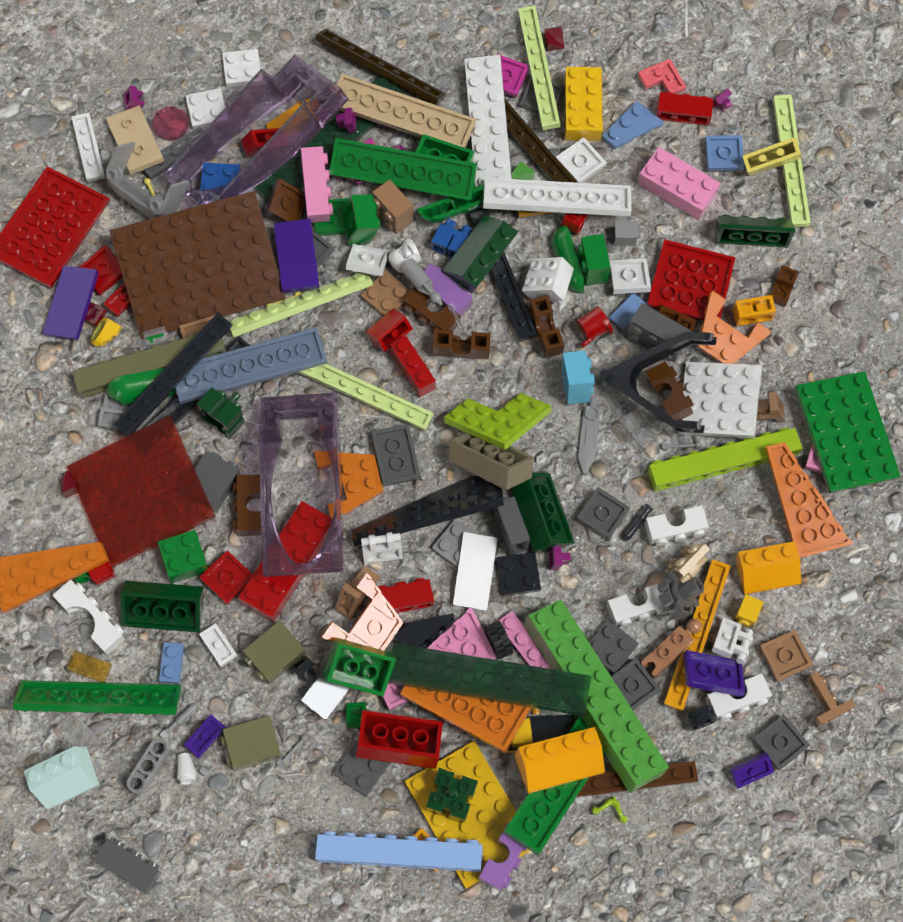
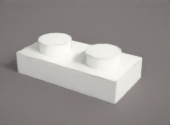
[199,623,238,668]

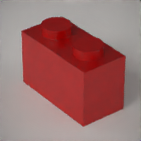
[365,309,413,352]

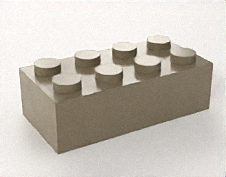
[448,433,534,490]

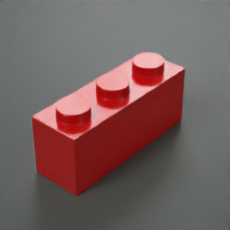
[656,92,713,126]
[390,336,436,398]
[378,578,434,614]

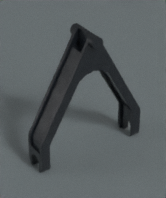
[600,332,717,433]

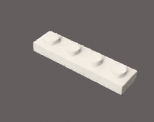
[72,113,105,182]

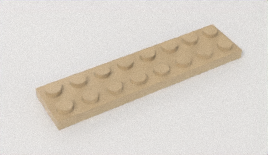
[328,73,476,148]

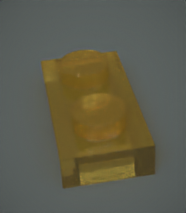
[67,651,113,683]

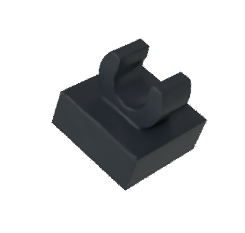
[289,655,315,681]

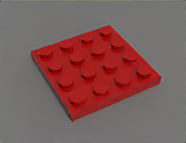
[647,239,736,322]

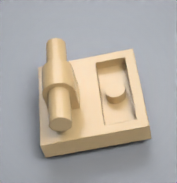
[664,544,710,583]

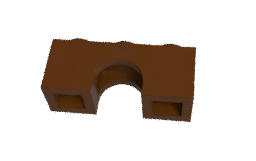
[403,287,461,332]
[529,295,565,358]
[433,329,491,359]
[646,361,694,420]
[233,474,262,536]

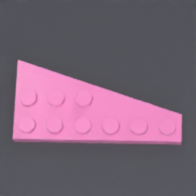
[383,607,497,711]

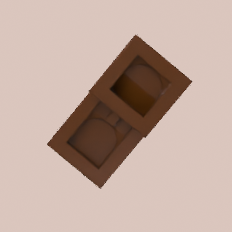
[770,265,799,307]
[657,304,697,332]

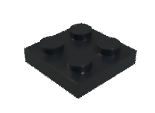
[497,552,541,596]

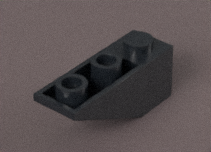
[394,613,454,658]

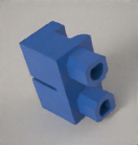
[431,218,472,258]

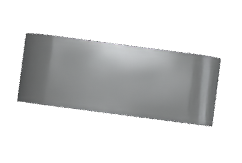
[127,739,170,795]

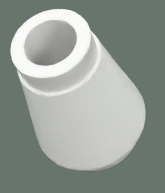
[177,753,197,785]

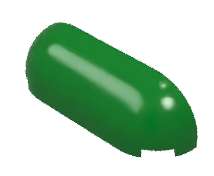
[417,185,484,223]
[551,225,584,294]
[107,368,176,404]

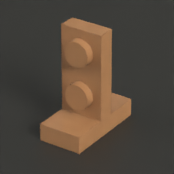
[757,392,786,423]
[335,566,381,620]
[807,671,855,728]

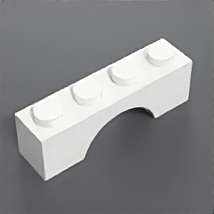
[53,579,125,655]

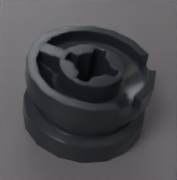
[685,705,717,731]

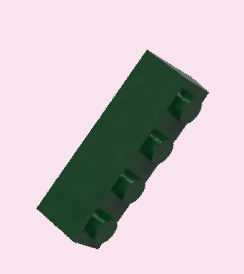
[715,214,795,248]
[442,215,518,294]
[512,472,575,553]
[121,580,204,633]

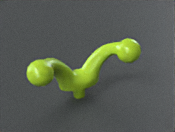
[591,796,628,823]

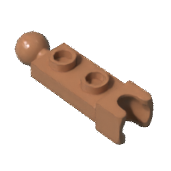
[641,618,702,679]

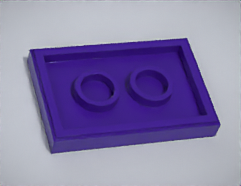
[683,650,745,697]

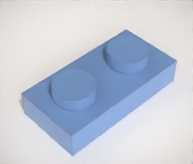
[159,642,185,684]

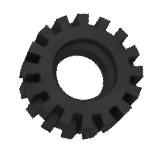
[484,621,513,660]

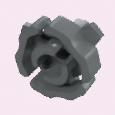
[657,570,705,620]

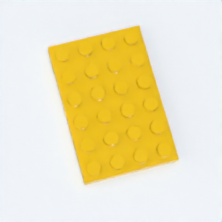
[405,741,530,889]

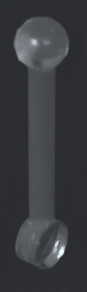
[448,303,468,340]

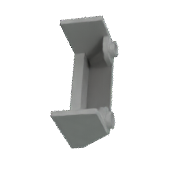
[106,142,189,219]

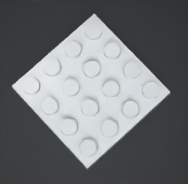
[678,362,762,438]

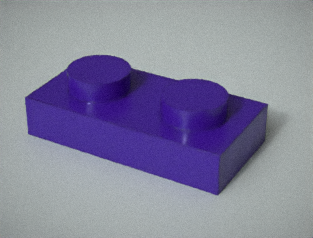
[184,714,226,759]
[730,752,774,789]

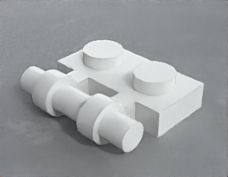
[361,532,403,564]
[712,617,753,664]

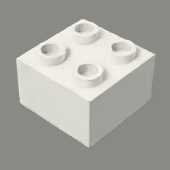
[522,257,574,301]

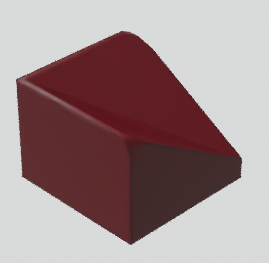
[544,27,565,51]
[59,470,79,498]

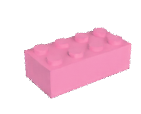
[637,147,721,220]

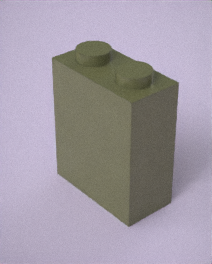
[243,620,306,684]
[221,715,282,771]

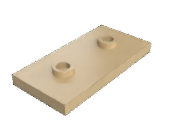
[106,105,164,175]

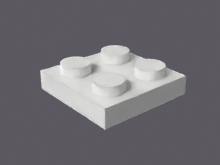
[223,49,262,87]
[186,88,228,130]
[556,137,607,183]
[346,244,389,276]
[610,258,651,294]

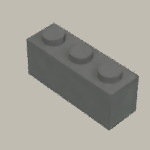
[94,838,162,894]

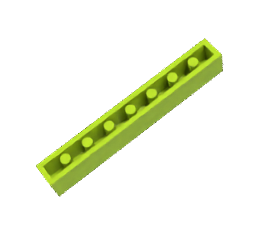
[647,427,803,492]

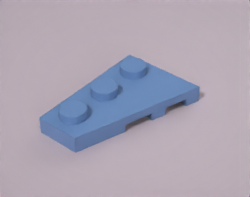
[601,101,664,150]

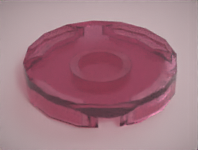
[152,106,189,141]

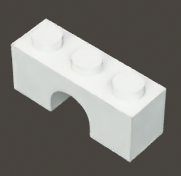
[644,506,709,546]
[606,583,668,627]
[705,674,772,721]

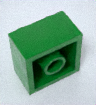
[342,194,380,245]
[576,234,611,286]
[158,530,208,584]

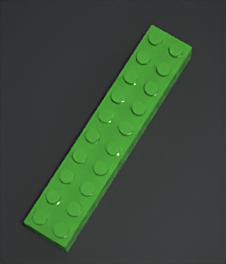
[524,599,669,793]

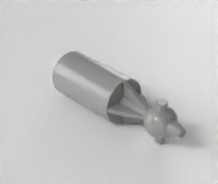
[400,258,442,306]

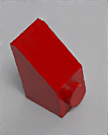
[241,128,287,156]

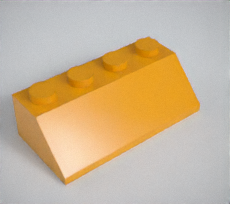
[515,727,605,794]

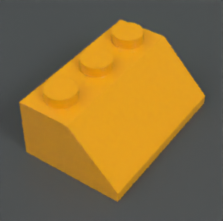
[735,541,801,595]

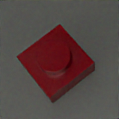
[85,302,108,327]

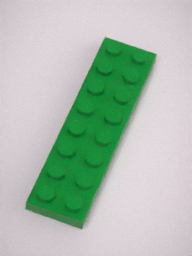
[329,138,478,201]
[13,680,182,715]
[504,715,605,856]

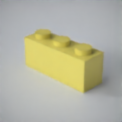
[743,137,803,176]

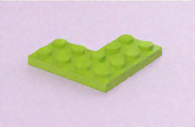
[444,393,551,450]

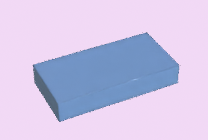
[609,293,647,332]

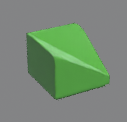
[511,161,535,180]

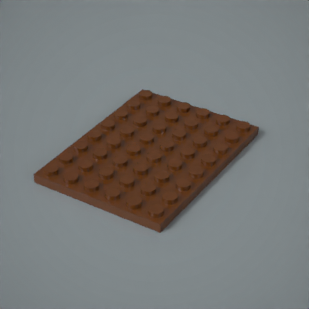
[109,191,286,339]

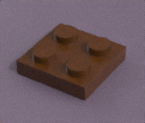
[265,178,306,222]

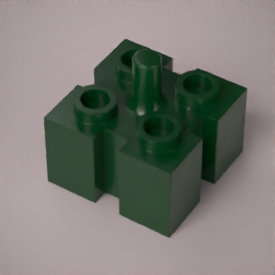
[197,387,245,439]
[426,768,478,824]

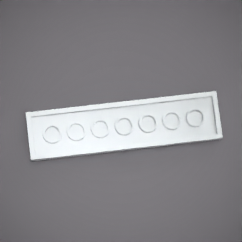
[465,55,512,187]
[483,178,631,216]

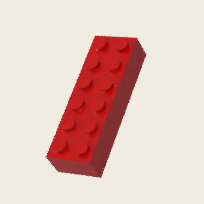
[238,501,336,623]

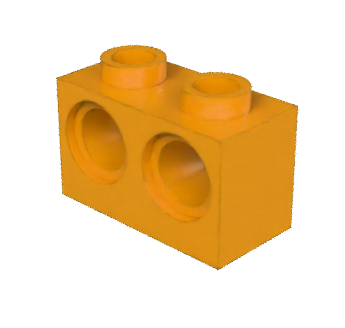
[732,295,776,327]

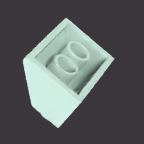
[24,746,99,809]

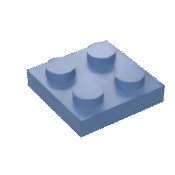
[705,135,745,171]

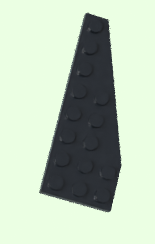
[352,475,504,546]

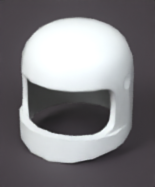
[388,238,421,273]

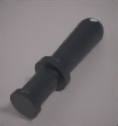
[622,504,653,541]

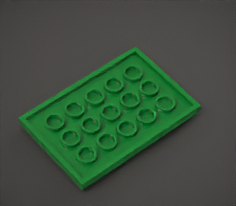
[794,371,901,494]

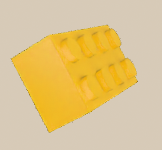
[564,67,603,141]

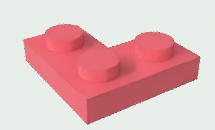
[638,59,686,94]

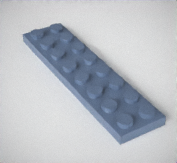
[176,327,328,404]

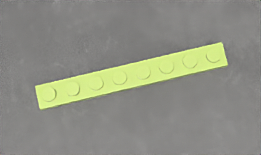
[518,5,561,130]
[773,95,811,227]
[229,272,373,337]
[297,364,434,431]

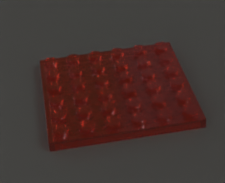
[67,415,216,568]

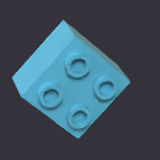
[561,350,595,405]

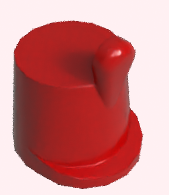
[576,306,613,348]

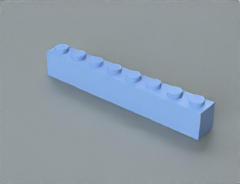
[315,831,483,872]

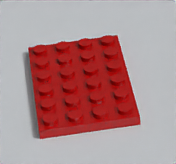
[0,166,110,288]

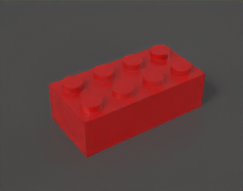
[356,710,443,769]

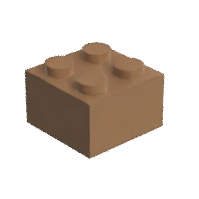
[373,179,413,234]

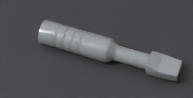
[159,703,198,739]

